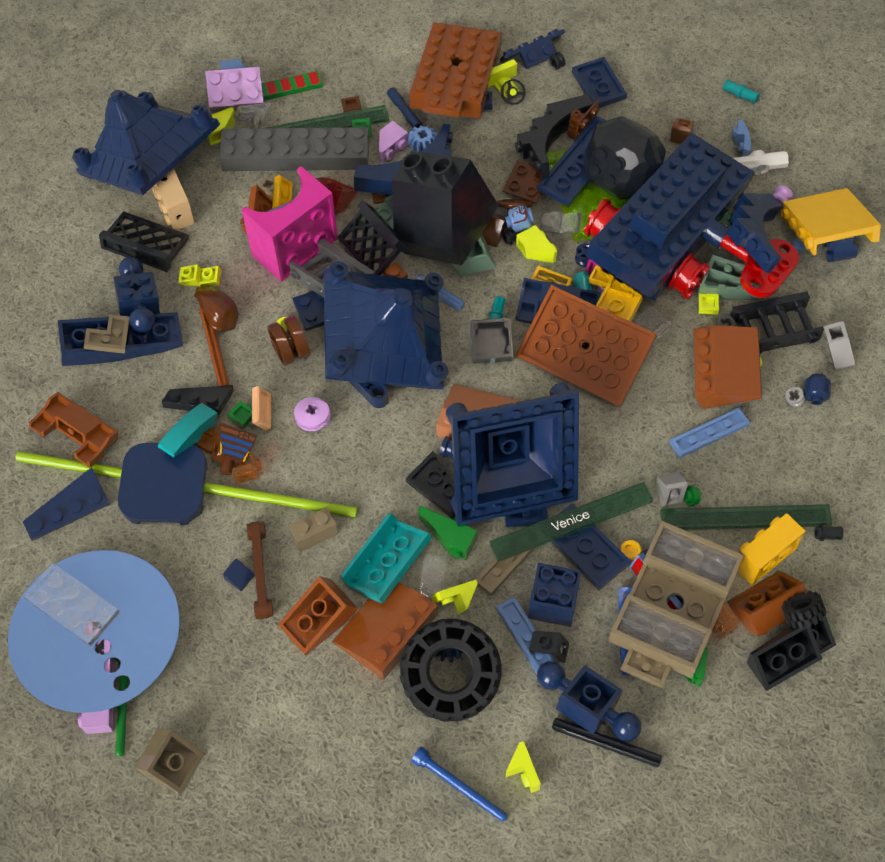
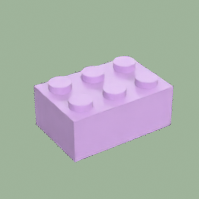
[205,67,264,112]

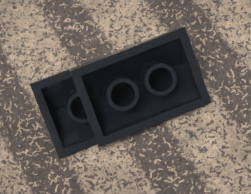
[747,617,836,691]

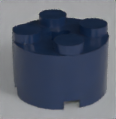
[822,236,857,262]

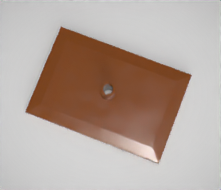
[515,285,658,407]

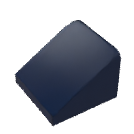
[223,559,255,591]

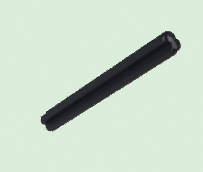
[552,718,662,767]

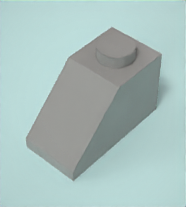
[655,472,688,507]

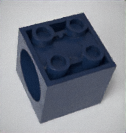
[528,563,581,627]

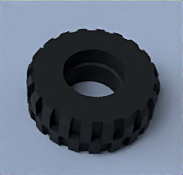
[399,618,502,722]

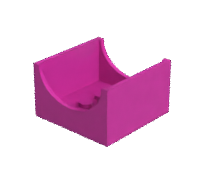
[242,166,338,282]

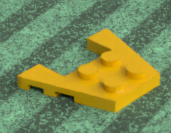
[588,265,643,322]

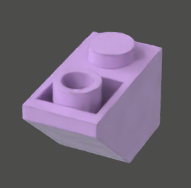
[379,121,408,164]

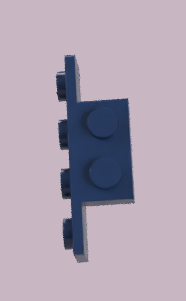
[500,29,565,69]

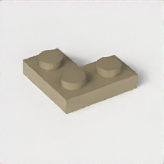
[84,314,129,354]

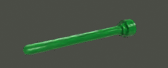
[115,658,129,757]

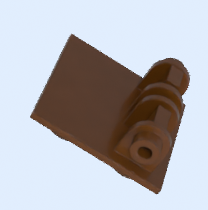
[567,99,599,142]
[503,160,543,203]

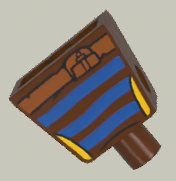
[212,423,257,476]

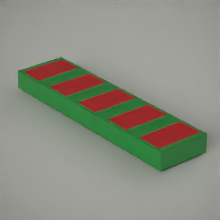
[261,71,323,101]

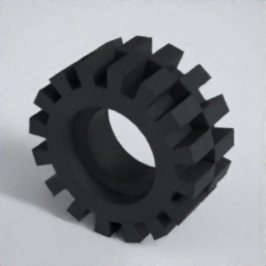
[782,591,826,629]

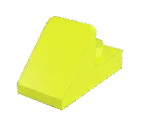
[431,580,478,614]
[506,741,541,793]

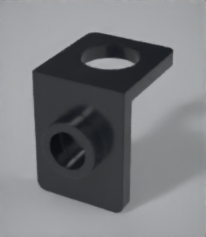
[529,631,569,663]

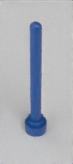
[411,746,507,821]

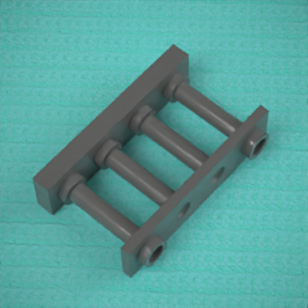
[289,239,375,298]

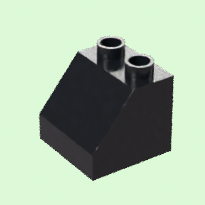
[392,151,499,266]

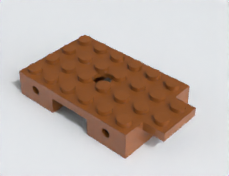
[410,22,502,119]

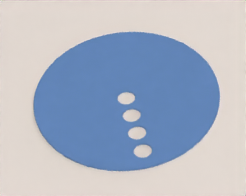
[8,550,180,713]

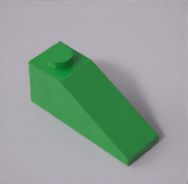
[418,506,477,560]

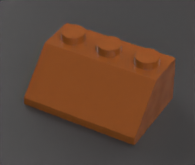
[727,571,807,637]

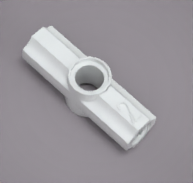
[733,150,789,175]

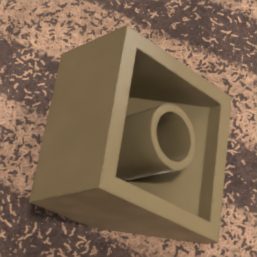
[134,728,204,794]

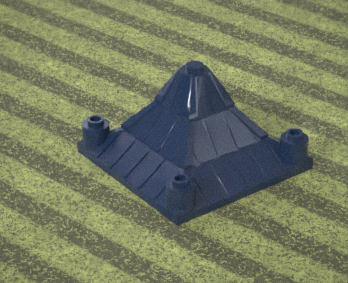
[72,90,220,195]
[323,261,449,390]
[446,382,579,526]

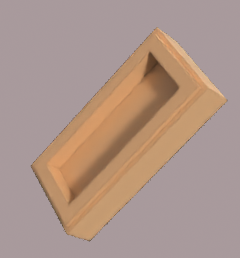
[252,386,271,430]

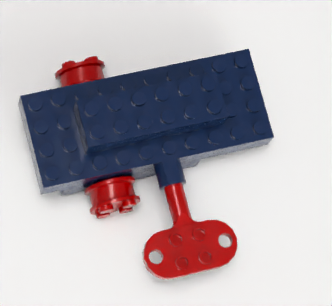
[584,133,799,301]

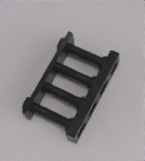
[730,291,824,354]

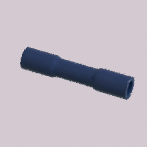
[387,87,423,128]

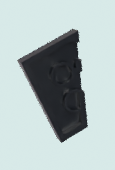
[162,385,234,415]
[405,451,455,519]

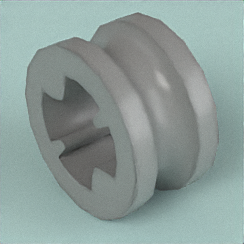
[785,387,805,407]

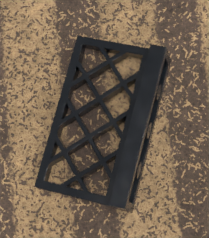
[338,200,410,276]
[99,211,189,272]

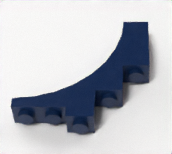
[354,124,453,195]
[726,193,783,273]

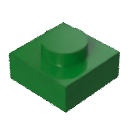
[351,118,372,137]
[227,401,252,429]

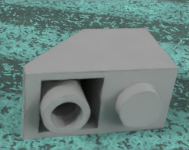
[824,321,855,370]

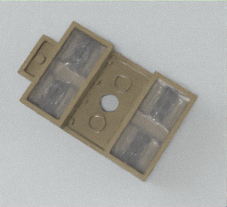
[609,521,744,689]

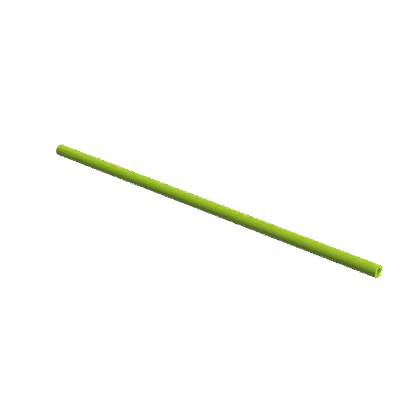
[16,451,358,518]

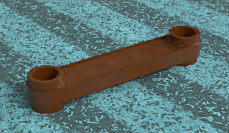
[247,521,274,619]

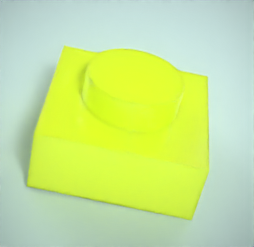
[698,293,719,315]

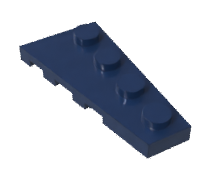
[23,467,110,541]

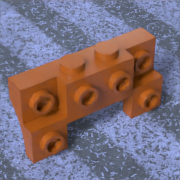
[29,392,118,468]

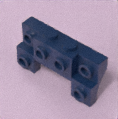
[516,278,601,323]

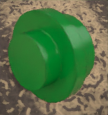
[684,485,701,506]

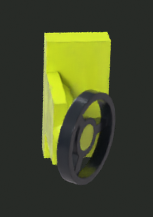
[488,59,526,105]

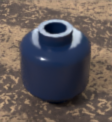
[804,373,831,405]

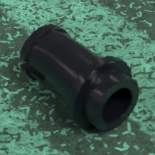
[503,229,527,244]
[814,525,844,541]

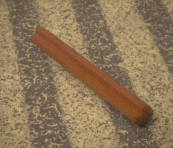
[199,307,229,386]

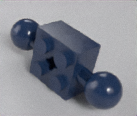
[113,257,160,333]
[537,661,642,741]

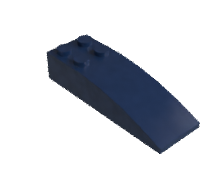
[58,312,183,366]

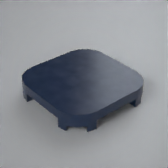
[118,443,208,525]

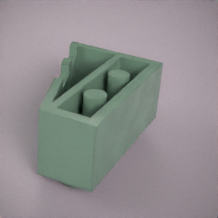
[452,233,497,277]
[697,255,760,300]

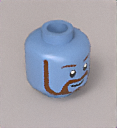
[505,205,534,232]

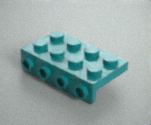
[341,513,432,604]

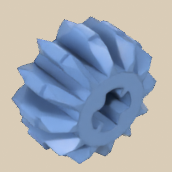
[408,125,438,152]

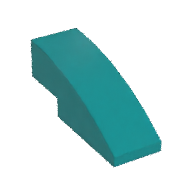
[158,403,217,457]

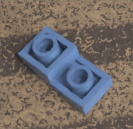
[732,120,751,157]

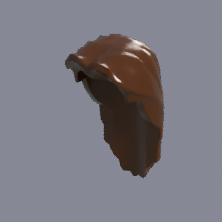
[194,284,239,332]

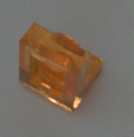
[232,452,262,485]

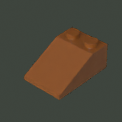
[278,576,358,655]

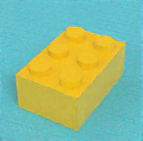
[737,513,805,586]

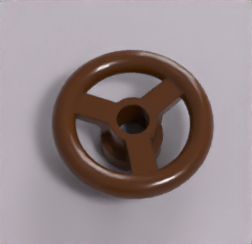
[497,199,533,216]

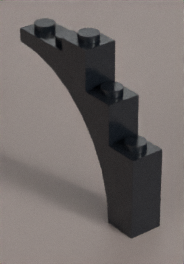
[515,94,594,179]

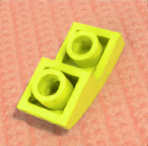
[178,264,222,286]

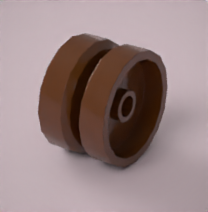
[267,315,310,366]

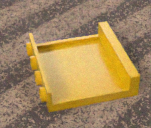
[781,188,881,255]

